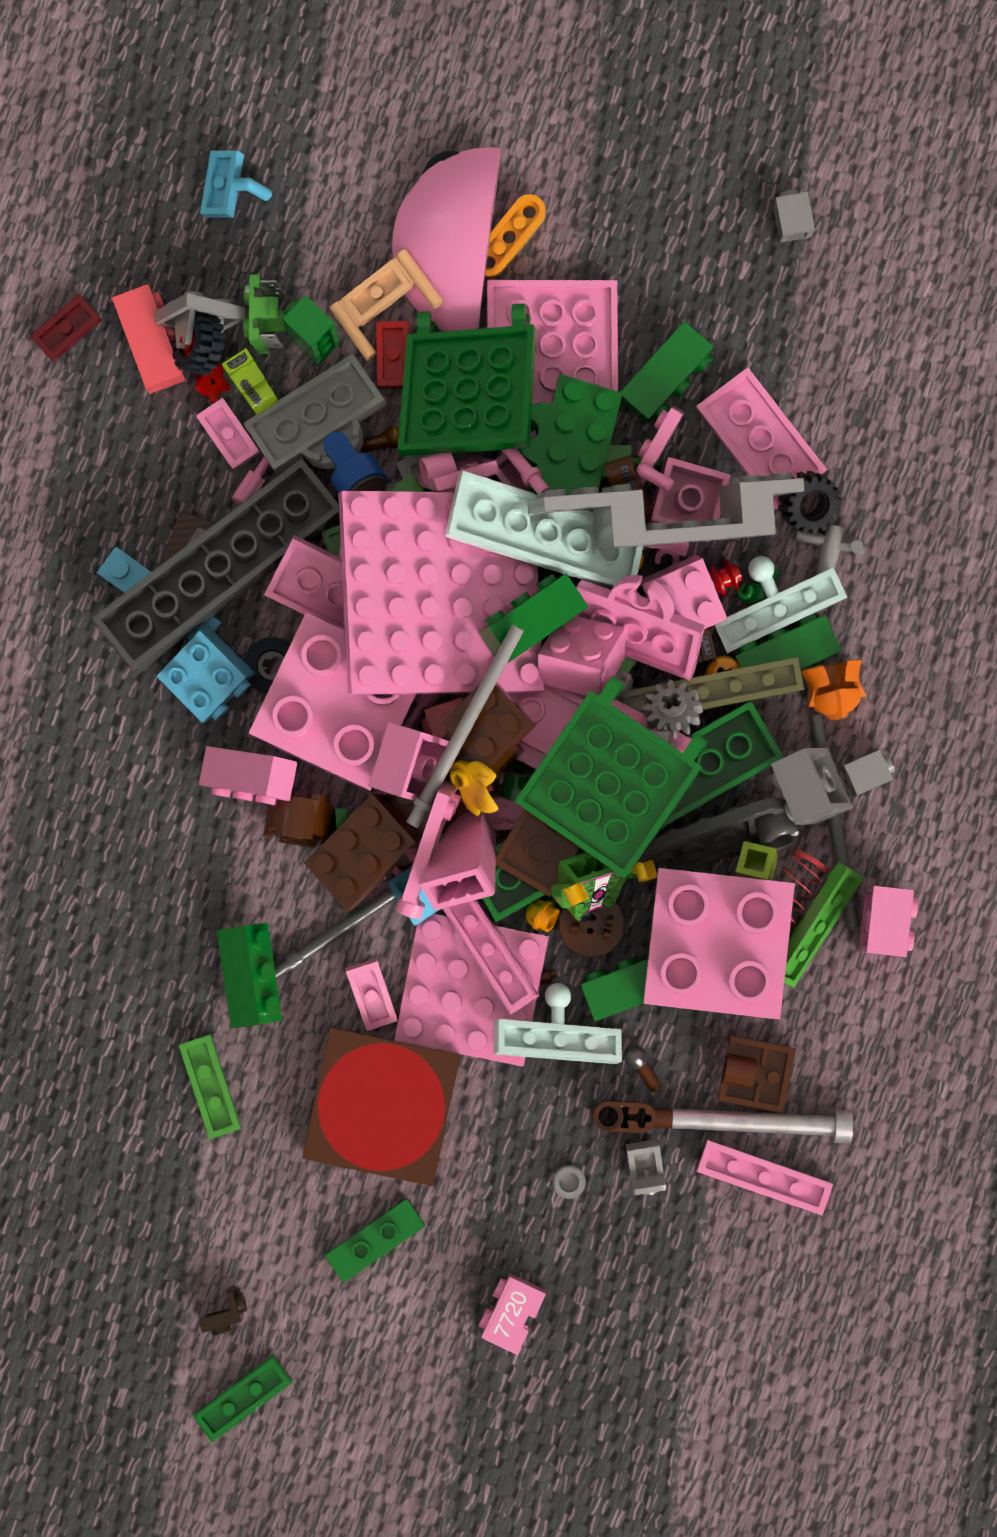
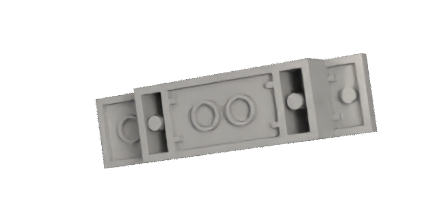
[527,473,804,550]

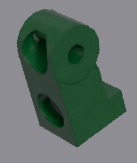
[498,760,535,801]

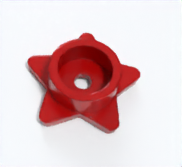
[194,364,231,404]

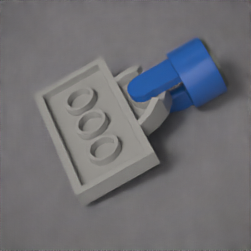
[243,353,388,493]

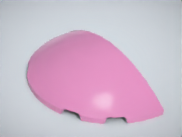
[392,147,501,331]

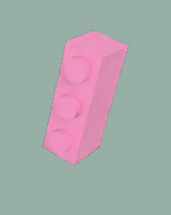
[198,746,297,805]

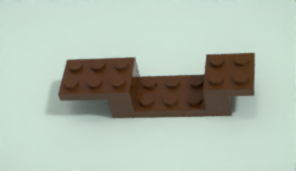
[304,682,536,911]

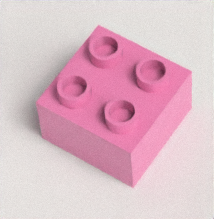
[249,612,418,793]
[644,868,795,1020]

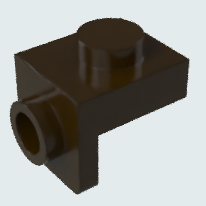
[199,1286,247,1336]

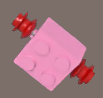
[639,555,743,629]

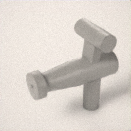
[796,524,865,575]

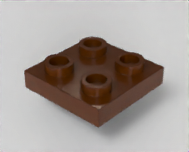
[717,1035,796,1114]

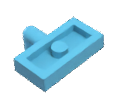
[200,151,272,218]

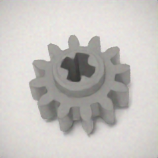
[643,680,703,739]

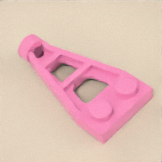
[396,780,461,919]

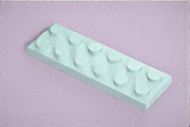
[444,471,643,589]

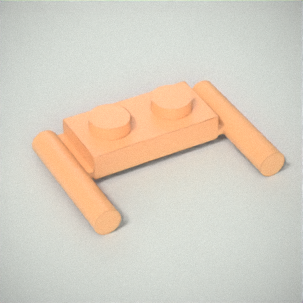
[329,249,444,361]

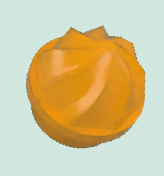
[526,899,560,933]

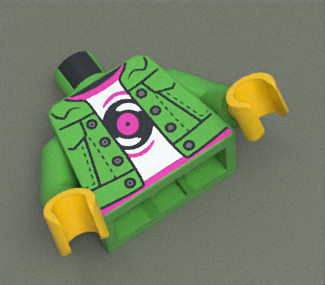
[551,852,658,922]

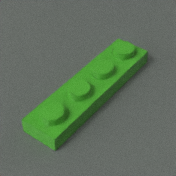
[784,862,864,987]

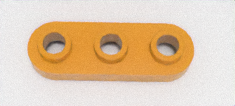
[485,194,546,279]

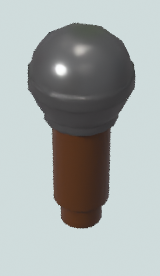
[624,1046,662,1092]

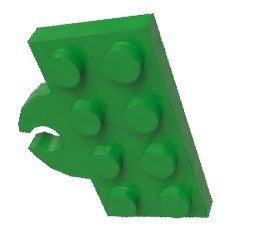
[518,374,623,512]

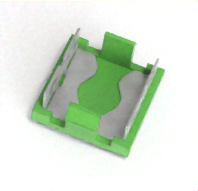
[243,275,287,354]

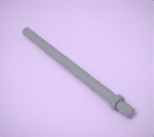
[406,624,524,828]

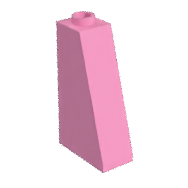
[420,811,496,911]

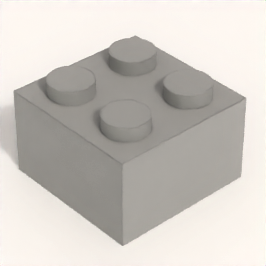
[771,748,853,825]

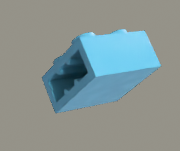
[157,627,255,723]

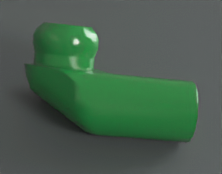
[737,568,781,605]

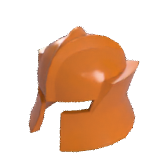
[801,659,867,720]

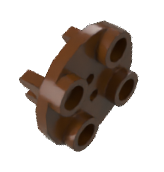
[559,903,624,957]

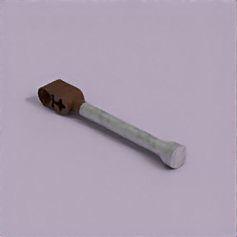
[592,1100,853,1143]

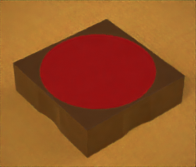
[302,1026,461,1186]

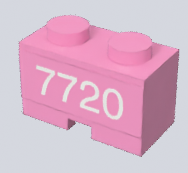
[478,1273,546,1355]

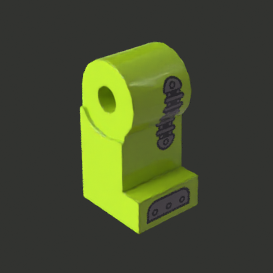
[222,348,278,415]

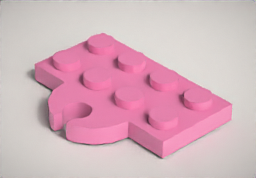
[576,575,705,681]

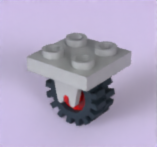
[154,291,245,376]

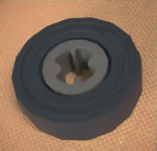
[244,637,291,695]

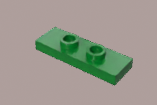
[325,1198,426,1283]

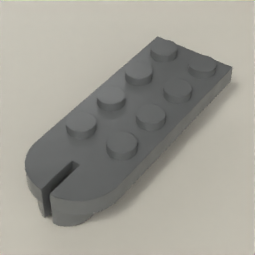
[631,798,799,890]

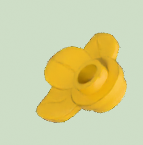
[450,760,499,816]

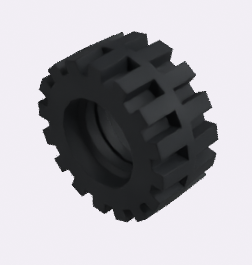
[778,471,842,534]

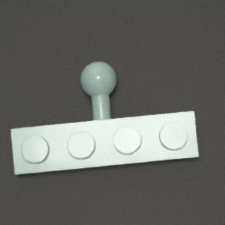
[715,556,848,653]
[494,983,622,1064]

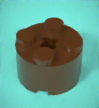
[263,791,334,847]

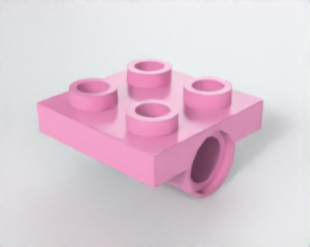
[416,453,499,492]

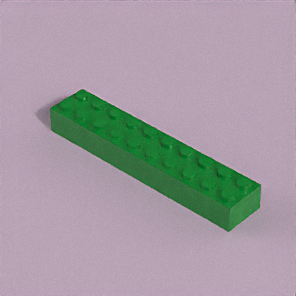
[482,701,784,922]

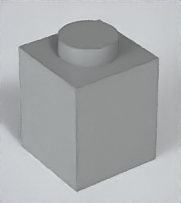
[773,189,815,243]
[840,750,895,797]

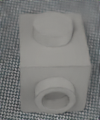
[626,1139,667,1195]

